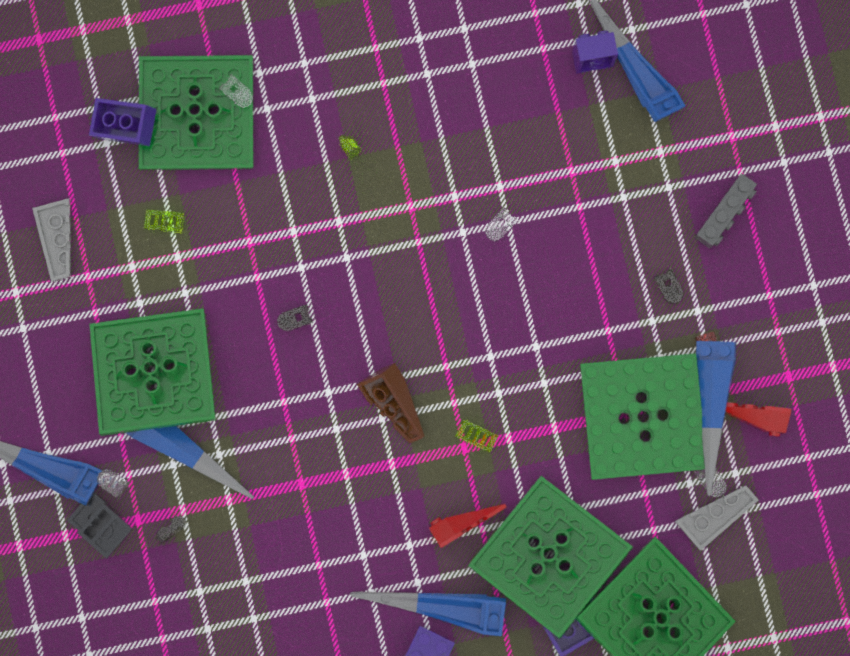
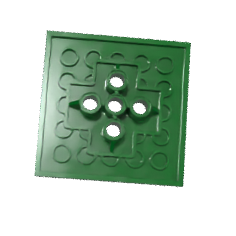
[139,55,254,170]
[90,308,216,436]
[580,353,705,480]
[468,476,633,639]
[576,537,736,656]

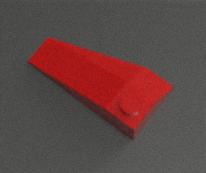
[725,402,791,437]
[429,504,507,548]

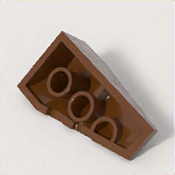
[357,363,424,443]

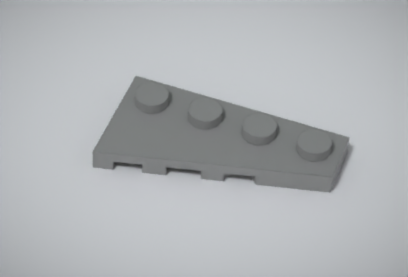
[32,198,71,282]
[674,486,759,551]

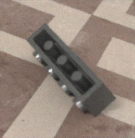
[694,173,757,249]

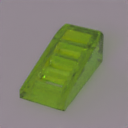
[339,135,362,159]
[144,209,184,233]
[455,419,499,453]

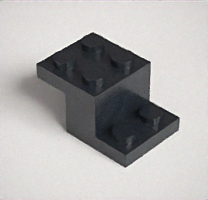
[67,492,133,559]

